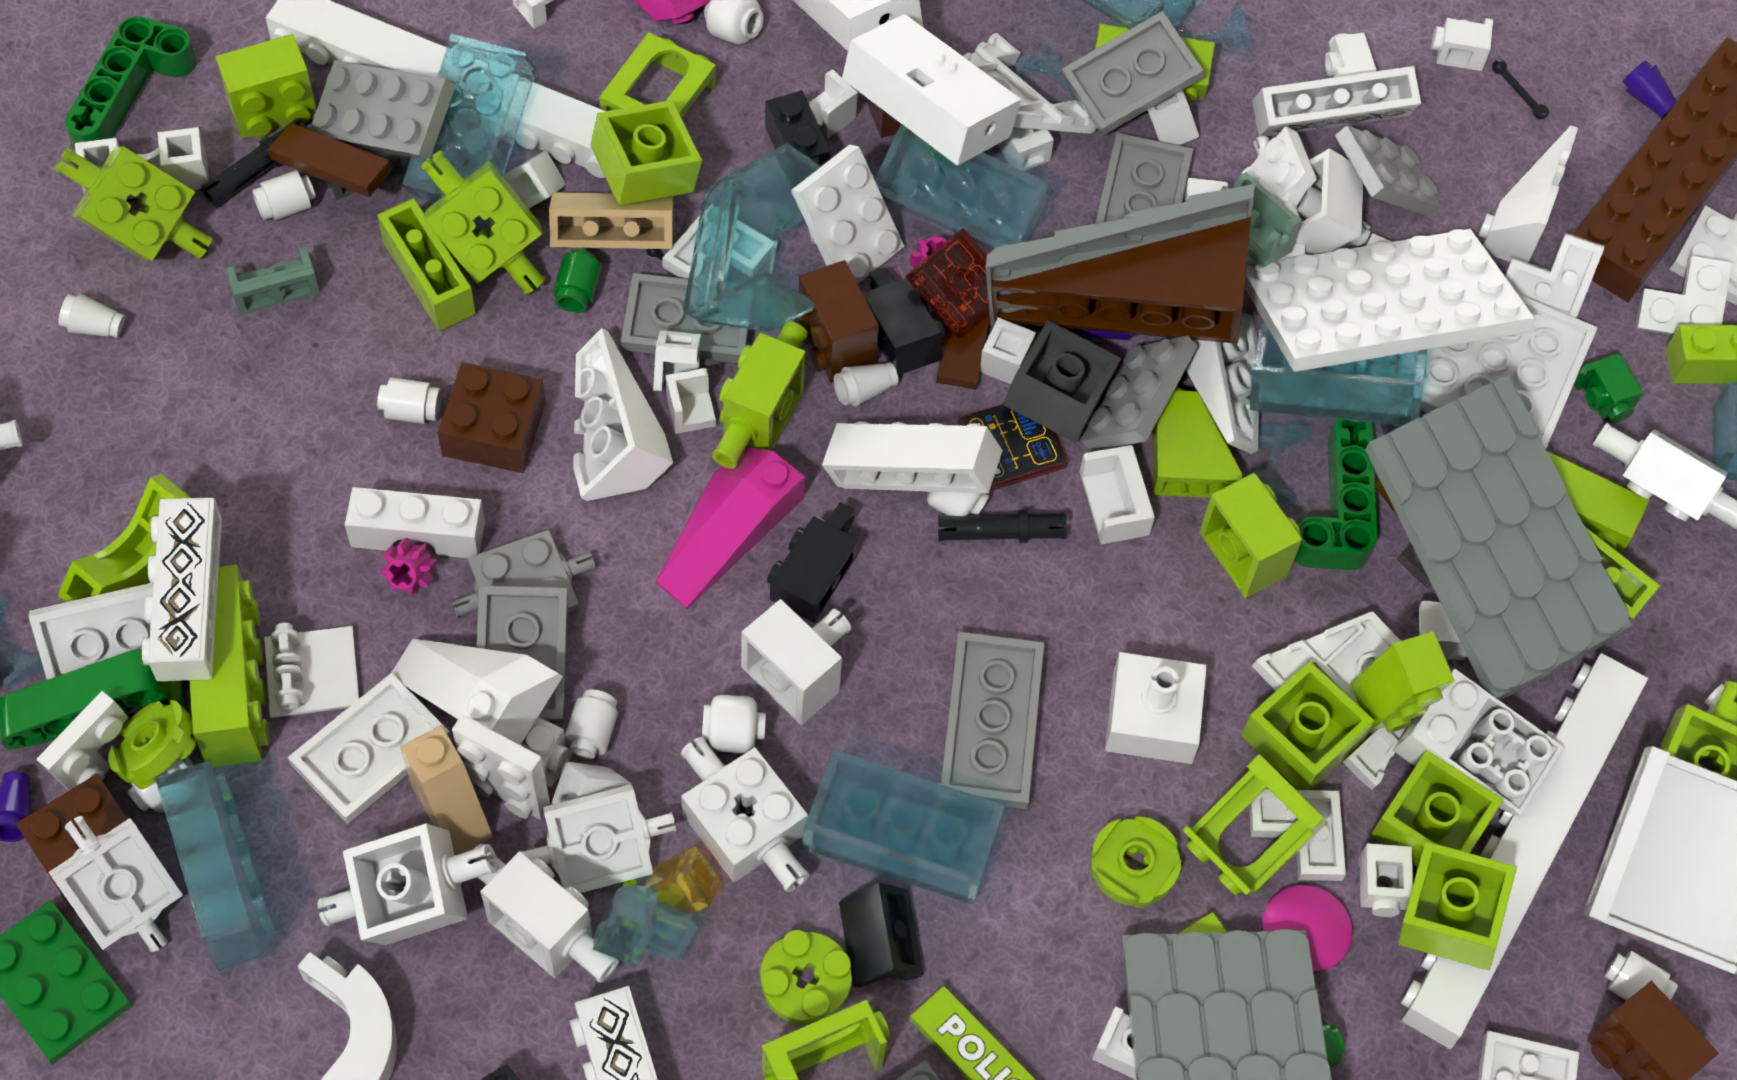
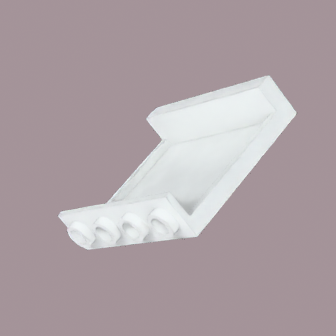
[1583,746,1737,975]

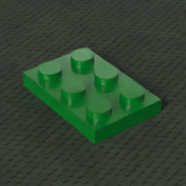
[0,900,132,1065]

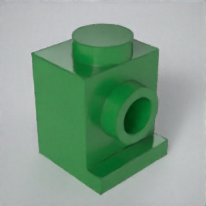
[1574,353,1643,423]

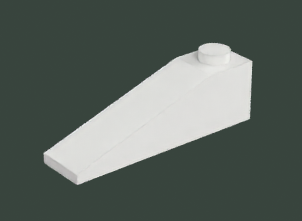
[1478,125,1578,263]
[1169,311,1260,454]
[573,328,673,501]
[391,639,563,745]

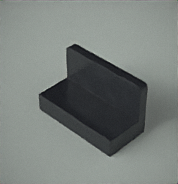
[839,882,924,987]

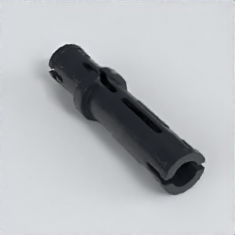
[201,118,308,208]
[938,510,1066,543]

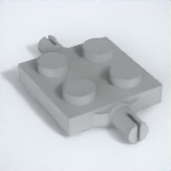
[451,529,596,618]

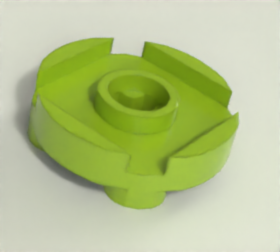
[108,700,196,789]
[1090,816,1181,908]
[760,930,852,1025]

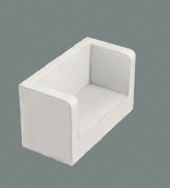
[1079,445,1155,544]

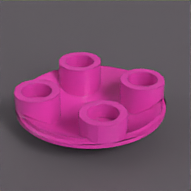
[1262,885,1352,972]

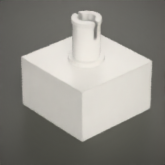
[1295,148,1371,255]
[741,599,851,726]
[1105,652,1207,764]

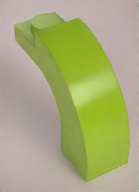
[58,474,191,602]

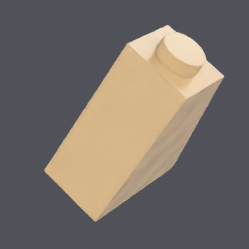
[400,725,493,855]

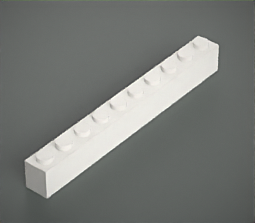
[265,0,605,178]
[1400,653,1648,1049]

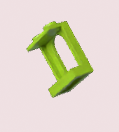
[599,32,716,119]
[1183,754,1328,898]
[761,1000,890,1080]

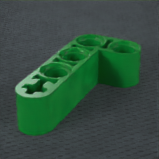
[65,16,196,151]
[1294,409,1377,570]
[0,649,186,749]

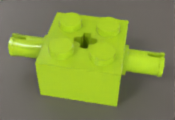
[54,146,212,261]
[420,150,545,295]
[712,321,808,469]
[1659,681,1737,781]

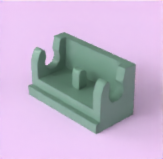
[1221,172,1302,268]
[225,246,320,315]

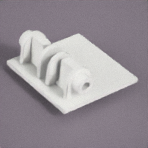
[264,623,359,718]

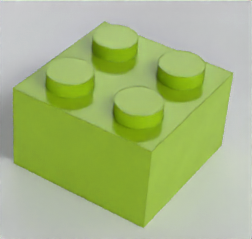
[215,34,316,139]
[590,100,702,206]
[1199,472,1302,598]
[1241,661,1375,790]
[1370,750,1504,867]
[1398,841,1517,971]

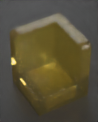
[640,846,721,925]

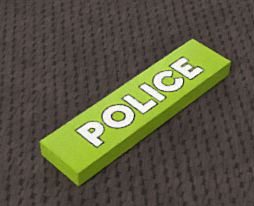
[910,986,1035,1080]

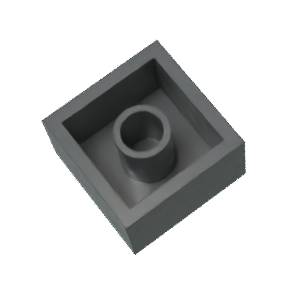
[1002,320,1121,443]

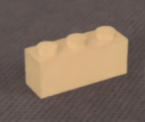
[549,192,674,249]

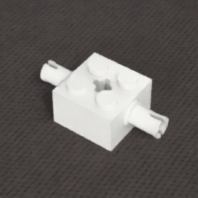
[1593,423,1737,530]
[681,737,810,893]
[318,824,498,945]
[474,844,619,983]

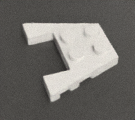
[963,33,1096,134]
[1252,611,1405,790]

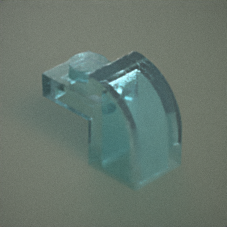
[593,885,699,966]

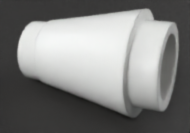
[59,293,125,338]
[834,362,898,407]

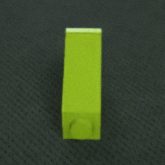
[1151,388,1242,498]

